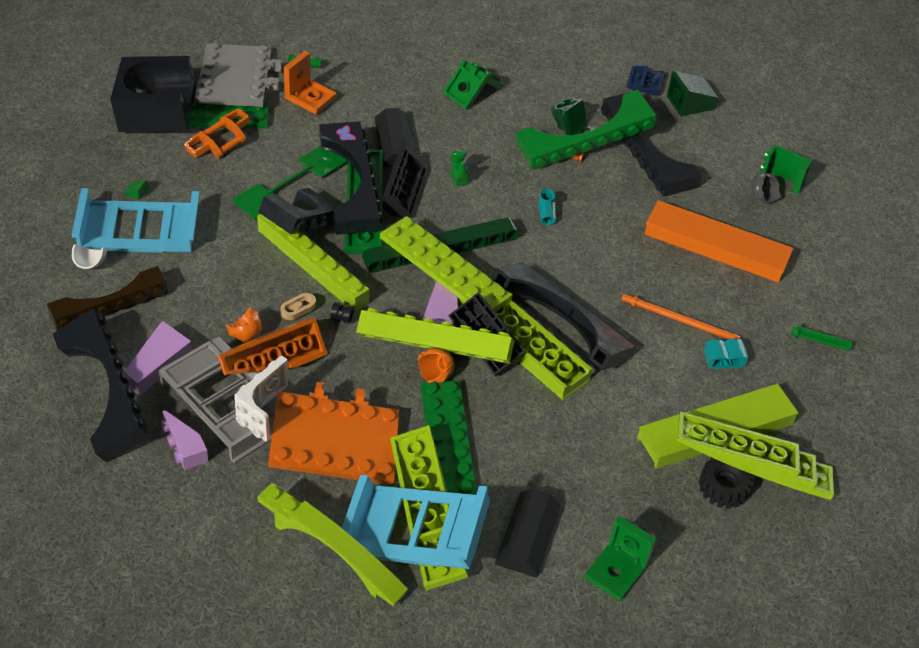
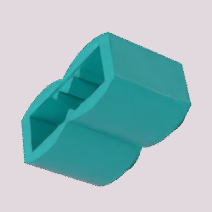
[703,338,748,369]

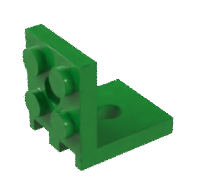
[442,59,504,110]
[584,515,656,602]

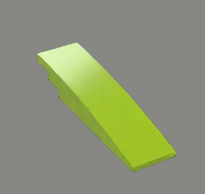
[677,411,834,500]
[390,425,468,590]

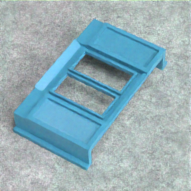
[72,188,200,252]
[342,475,491,569]

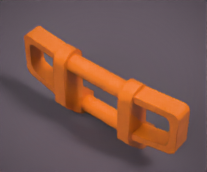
[184,109,250,159]

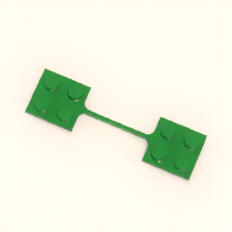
[231,145,347,220]

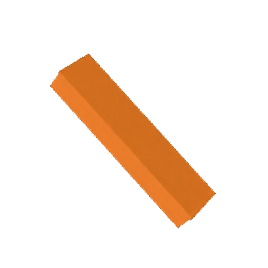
[645,200,793,283]

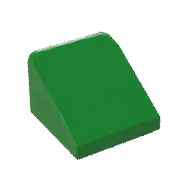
[123,180,148,200]

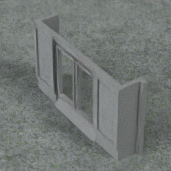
[159,337,277,464]

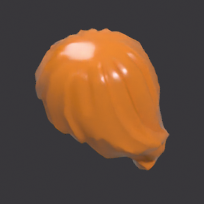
[226,307,263,342]
[417,348,455,383]

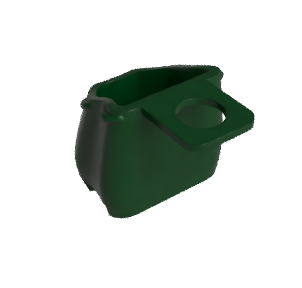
[551,97,596,135]

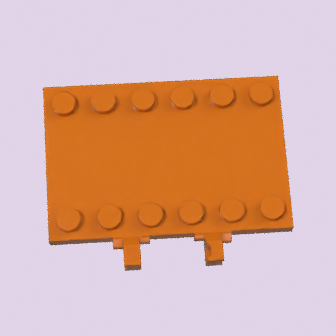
[268,382,399,485]

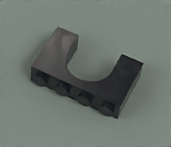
[258,188,337,234]

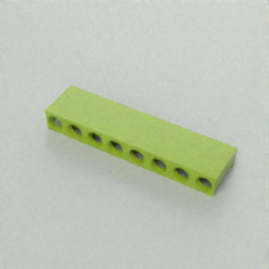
[458,299,592,400]
[637,384,798,469]

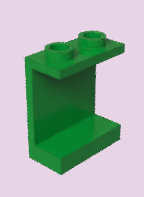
[760,144,812,194]

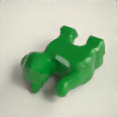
[449,150,469,186]

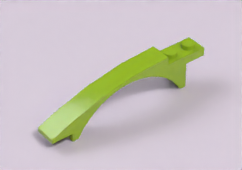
[257,483,408,606]

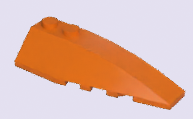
[217,318,327,375]

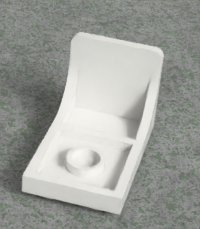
[234,355,288,441]

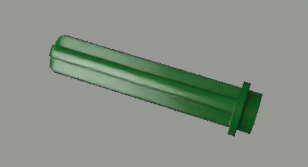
[791,324,853,351]

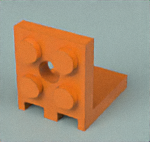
[284,51,337,115]

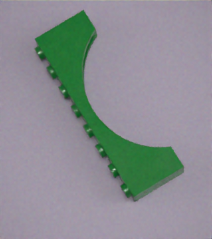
[515,90,656,170]

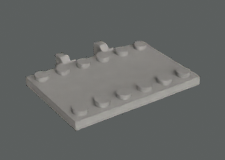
[195,43,282,107]

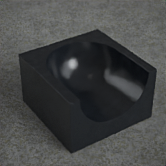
[110,56,196,132]

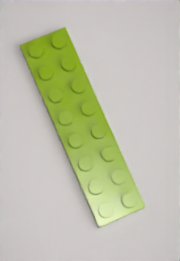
[380,216,512,312]

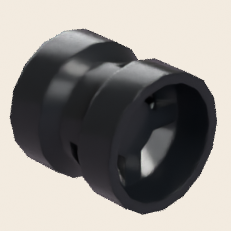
[330,301,354,324]

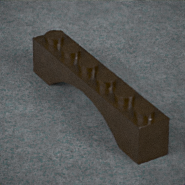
[47,266,168,330]

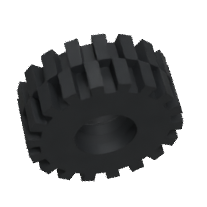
[699,458,754,509]

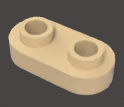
[281,293,316,320]

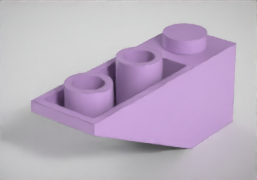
[161,411,208,470]

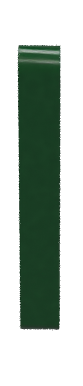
[362,217,520,273]

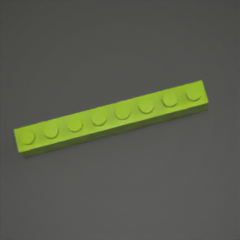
[257,214,370,313]
[356,308,515,364]

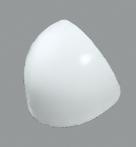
[72,244,107,269]

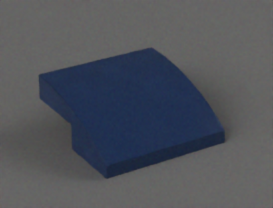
[627,66,665,95]

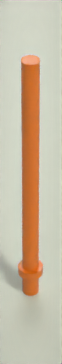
[621,294,741,339]

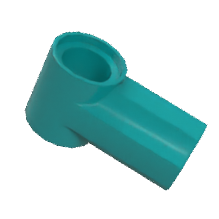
[538,189,556,225]

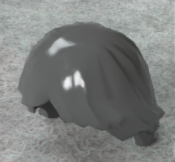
[751,173,782,204]

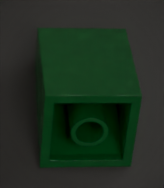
[667,71,718,117]

